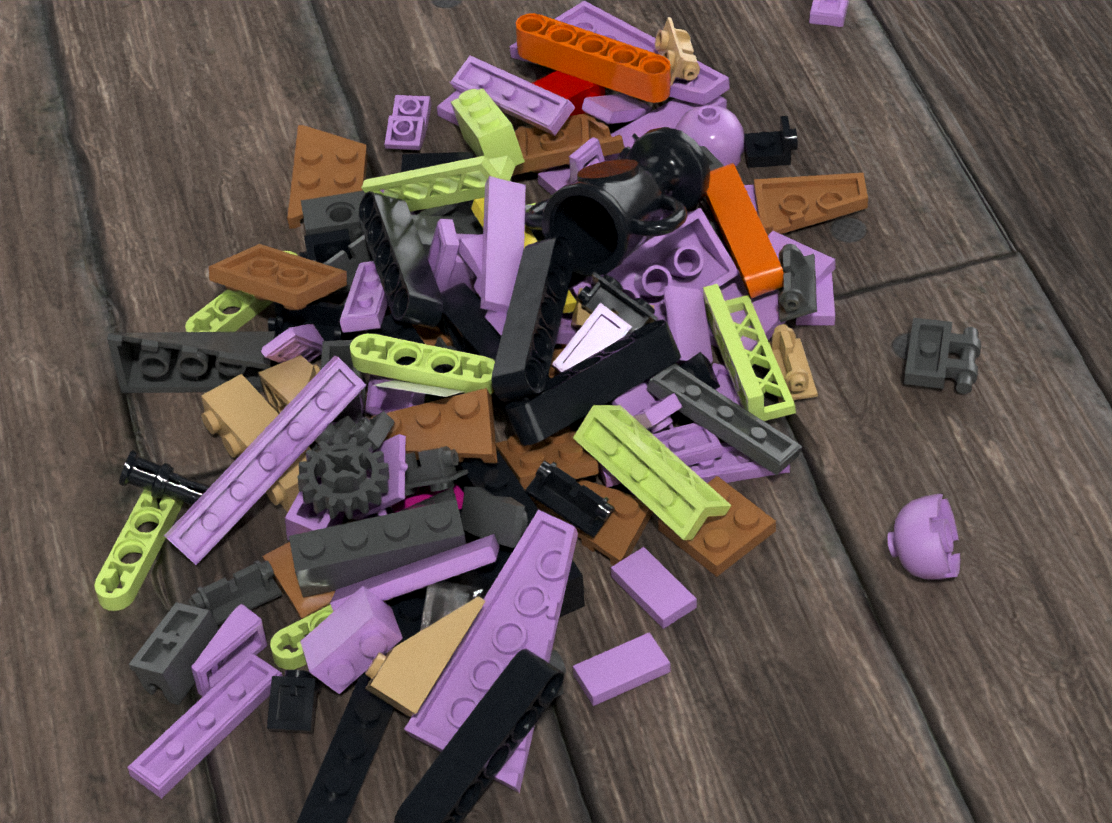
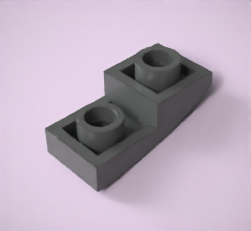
[311,411,395,453]
[461,486,528,548]

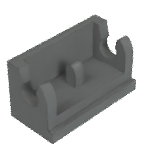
[129,602,219,705]

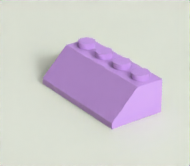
[568,208,740,318]

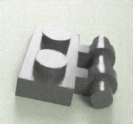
[904,317,981,394]

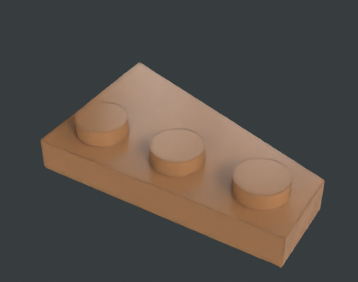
[754,173,868,235]
[371,388,497,463]
[528,478,653,566]

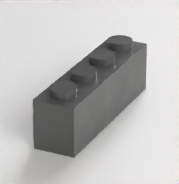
[107,331,279,393]
[289,487,466,598]

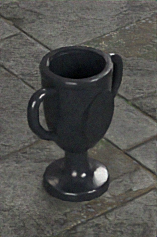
[525,127,710,277]

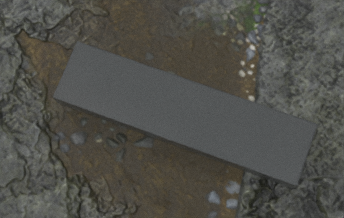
[647,363,802,475]

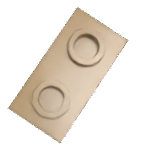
[655,17,700,86]
[769,324,818,402]

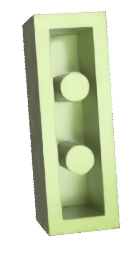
[451,88,525,166]

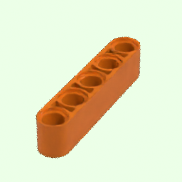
[516,13,671,103]
[705,163,784,299]

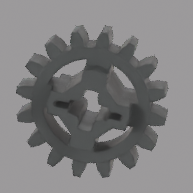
[297,436,389,519]

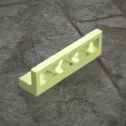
[361,155,516,212]
[703,284,796,421]
[573,405,732,540]

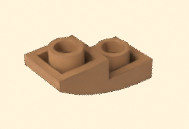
[262,542,335,620]

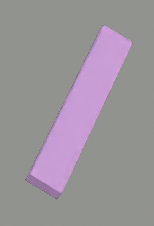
[538,96,727,195]
[164,356,366,565]

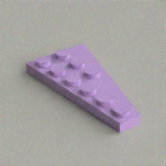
[510,1,730,105]
[404,509,578,793]

